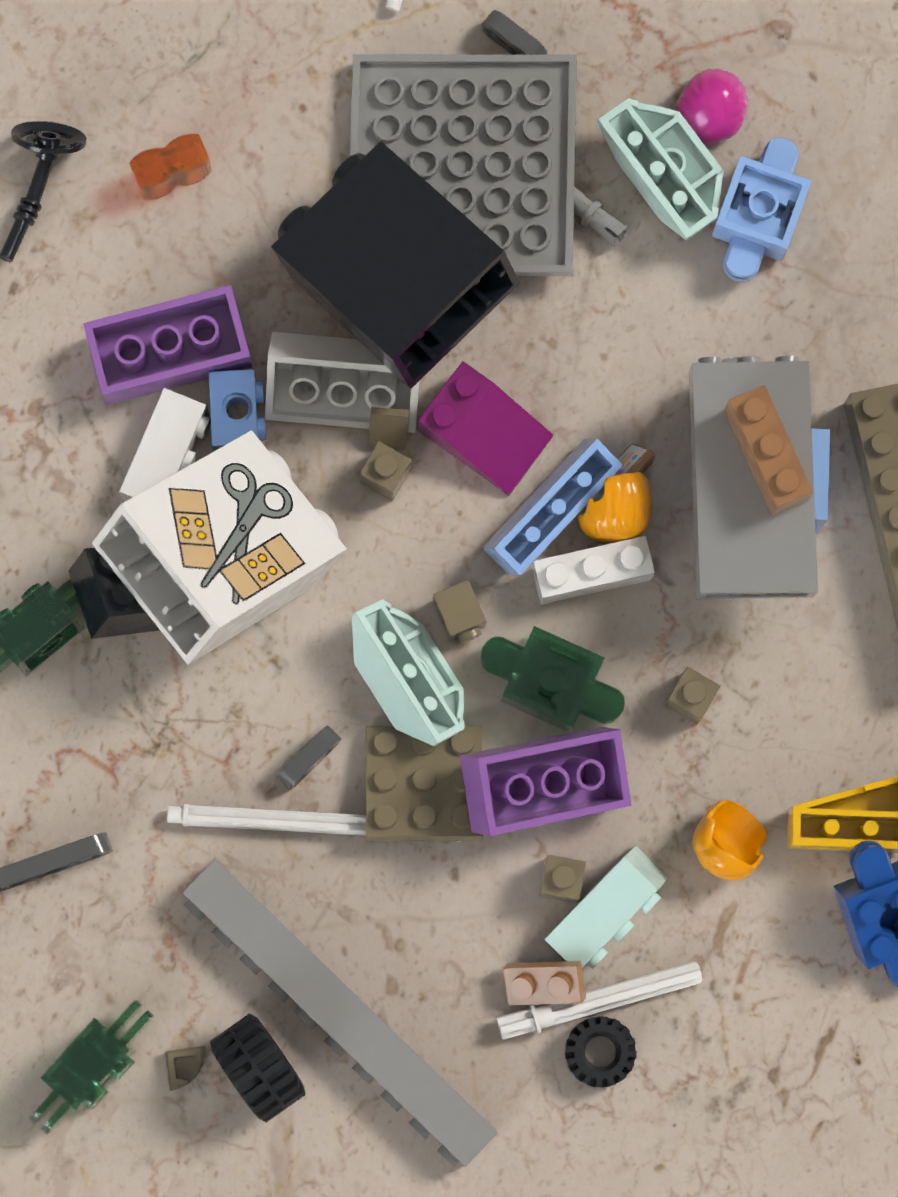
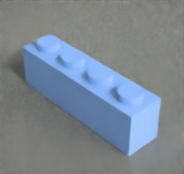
[482,439,623,575]

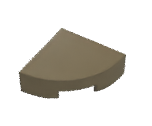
[165,1046,205,1091]

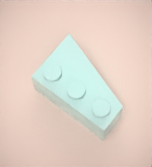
[545,845,669,969]

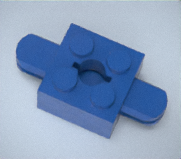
[833,840,898,987]

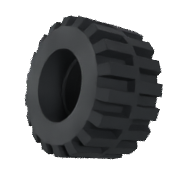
[210,1013,306,1123]

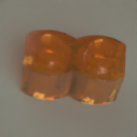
[129,134,212,200]

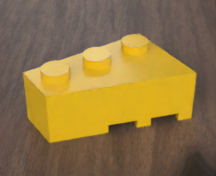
[787,776,898,853]

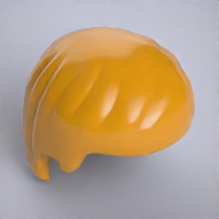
[578,472,653,543]
[692,800,767,881]

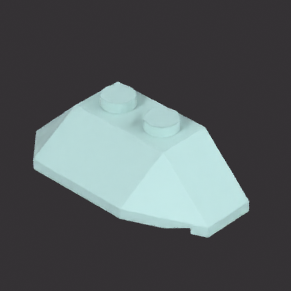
[597,98,724,240]
[352,599,465,746]

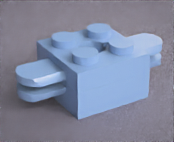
[711,138,812,282]

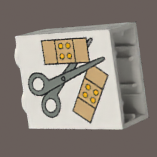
[92,430,347,665]

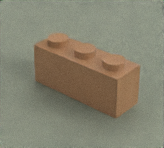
[724,385,813,516]

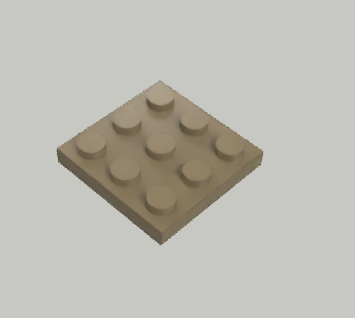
[366,726,483,841]

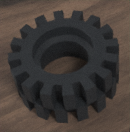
[565,1016,637,1088]

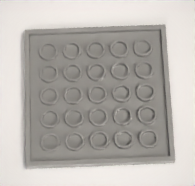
[350,54,577,276]

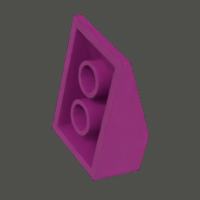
[417,361,553,496]

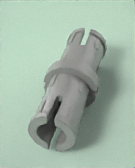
[574,188,629,246]

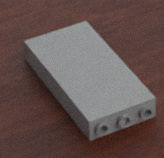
[689,355,818,600]

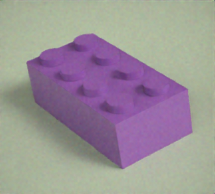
[83,285,252,405]
[460,727,632,836]

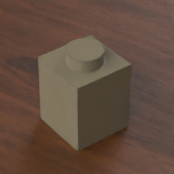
[360,441,412,501]
[433,579,487,643]
[664,666,720,724]
[539,855,586,903]

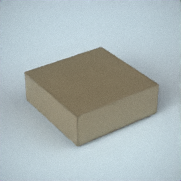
[368,407,409,449]

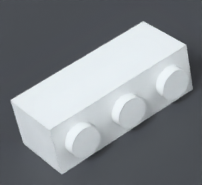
[119,388,211,501]
[532,536,655,605]

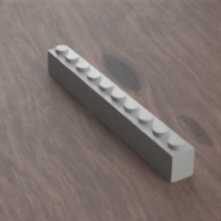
[182,859,498,1167]

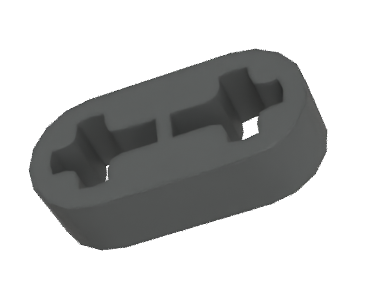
[481,10,547,55]
[276,725,342,790]

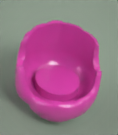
[676,69,748,146]

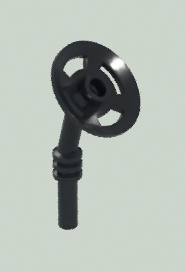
[0,121,87,263]

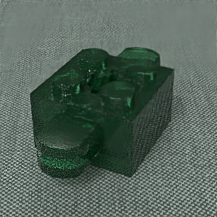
[0,578,85,676]
[480,626,625,733]
[30,1000,154,1135]

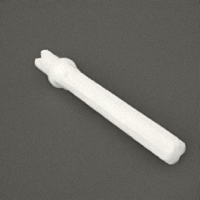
[497,961,702,1040]

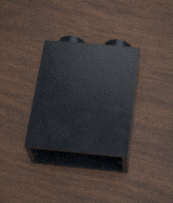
[271,141,520,389]

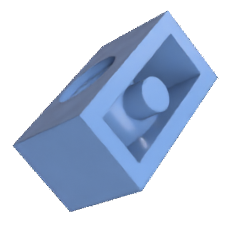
[209,369,266,452]

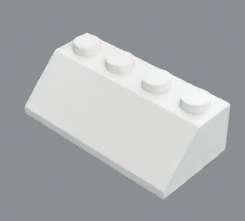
[265,332,420,433]

